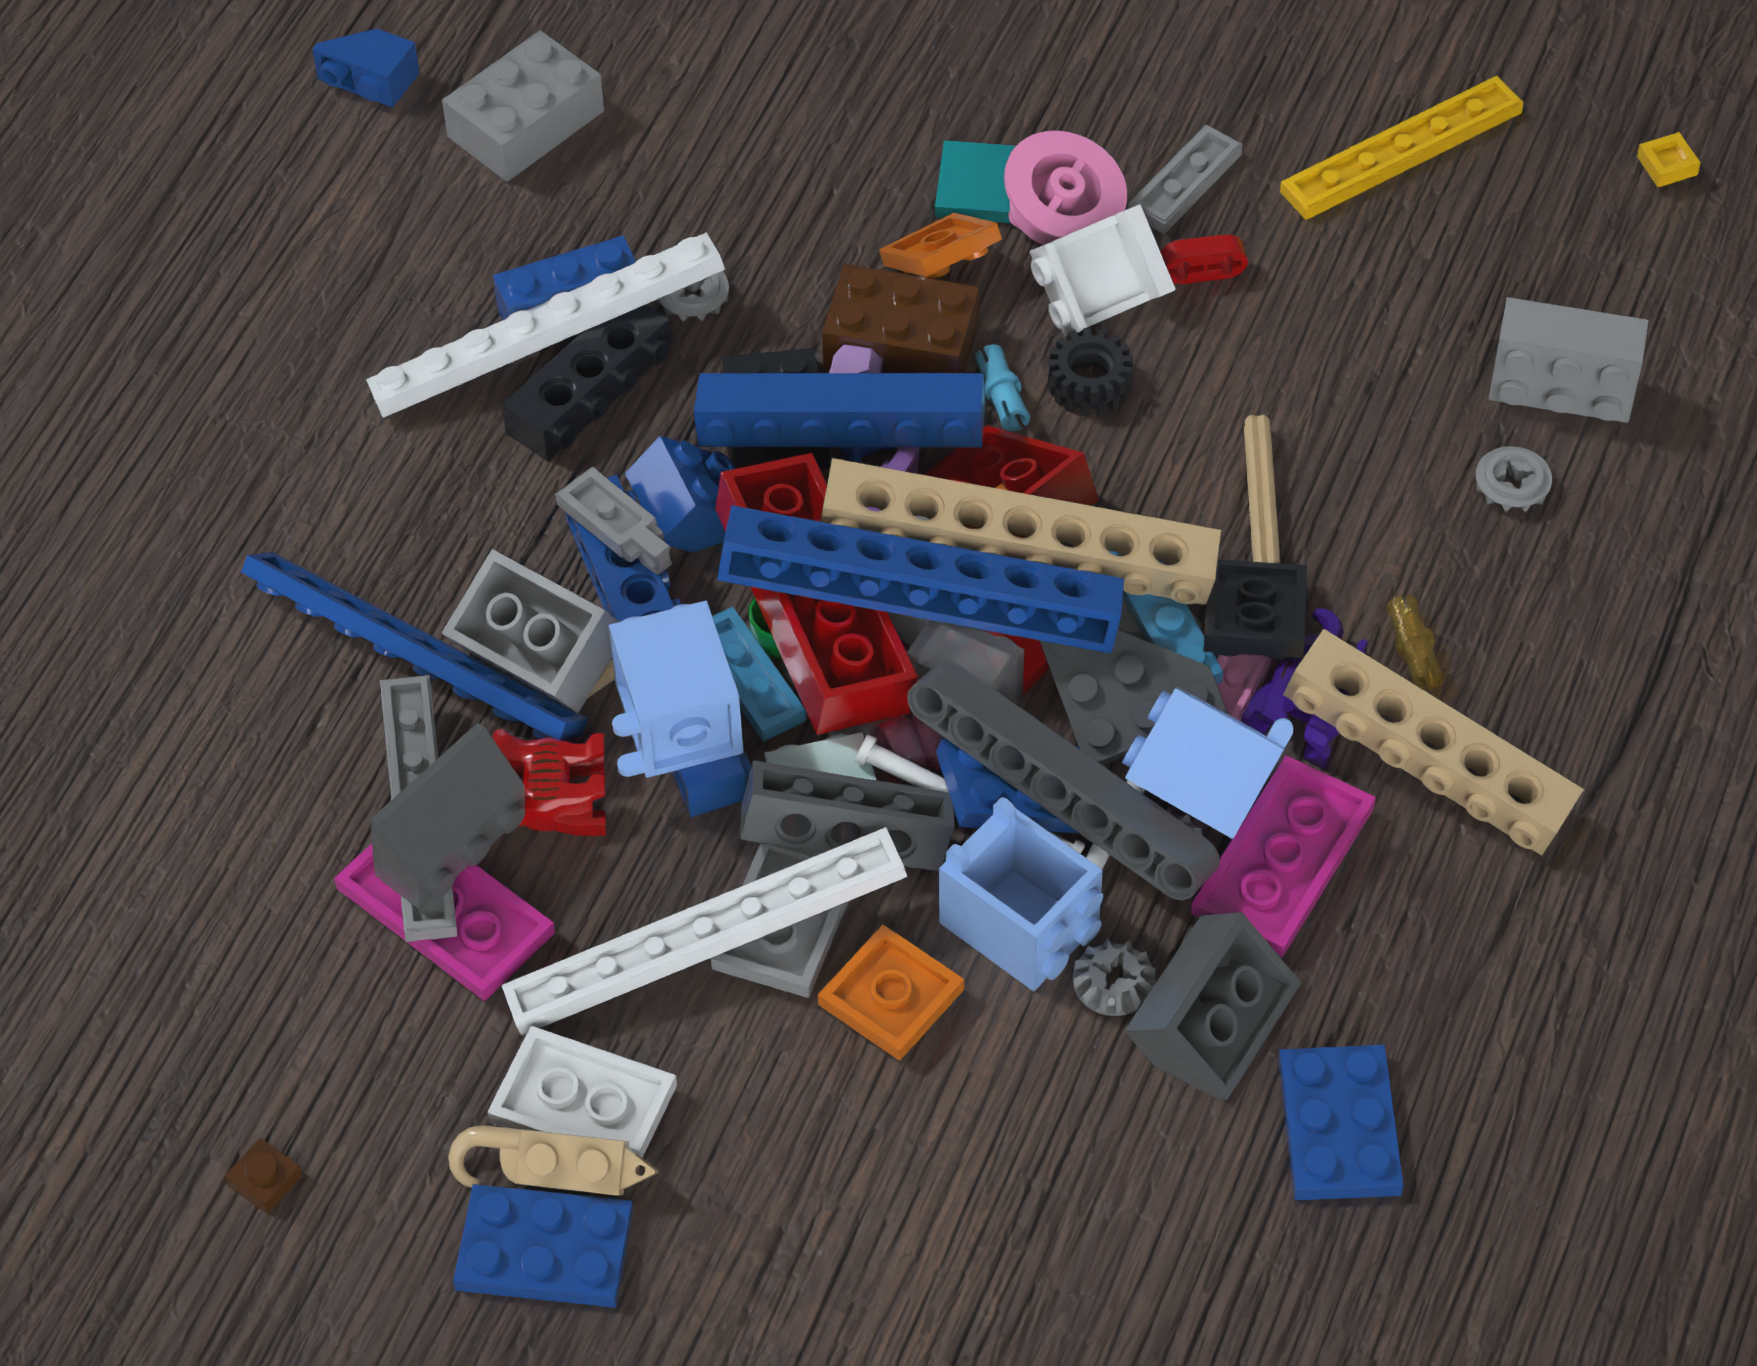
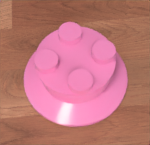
[1004,131,1127,245]

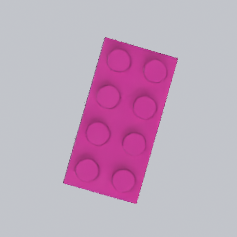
[1191,755,1376,958]
[334,843,555,1002]

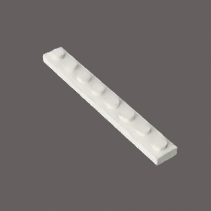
[366,232,725,418]
[502,827,907,1036]

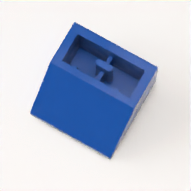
[625,436,735,553]

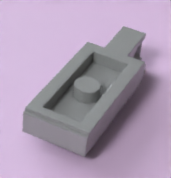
[555,467,672,575]

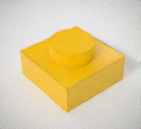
[1637,132,1701,187]

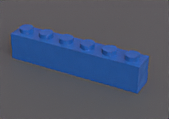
[694,373,985,447]

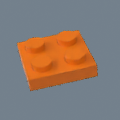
[879,213,1002,279]
[818,924,964,1061]

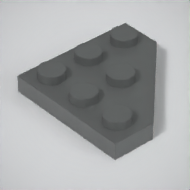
[1040,630,1229,766]

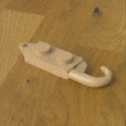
[448,1125,659,1196]

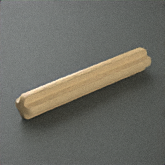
[1244,415,1280,563]

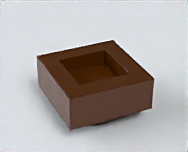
[224,1138,303,1214]

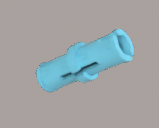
[975,344,1030,431]

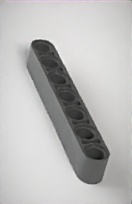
[907,661,1220,900]

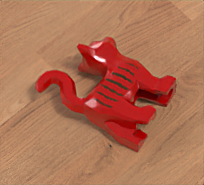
[492,729,606,836]

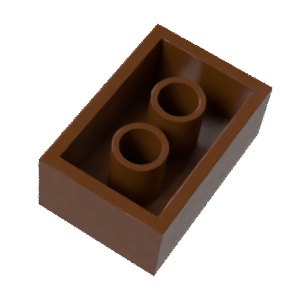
[822,264,979,373]

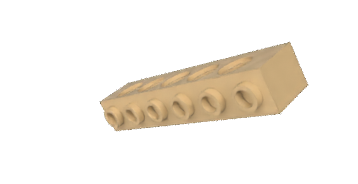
[1283,629,1584,856]

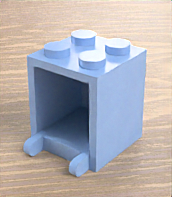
[609,600,743,778]
[1122,687,1293,839]
[939,797,1103,992]

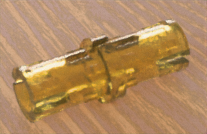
[1386,595,1444,691]

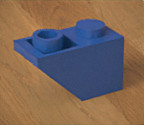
[312,29,420,108]

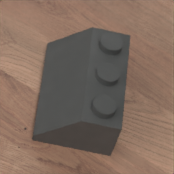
[370,723,525,910]
[1124,912,1302,1100]

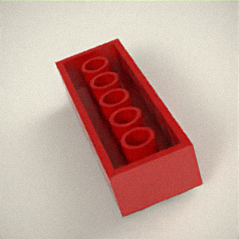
[715,453,918,735]

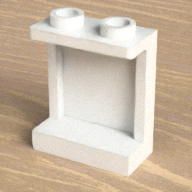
[1030,204,1176,336]

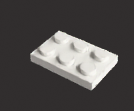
[487,1026,677,1158]

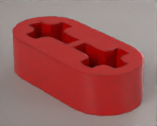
[1160,235,1248,284]

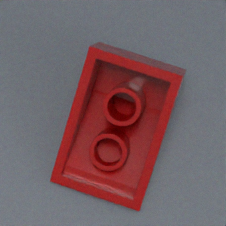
[923,425,1099,506]

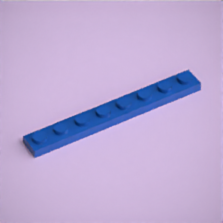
[241,552,589,740]

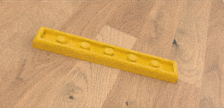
[1280,75,1524,220]

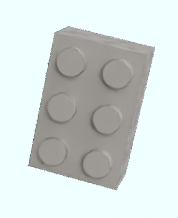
[442,30,604,182]
[1488,297,1649,423]
[441,549,620,713]

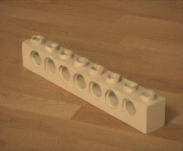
[821,458,1221,605]

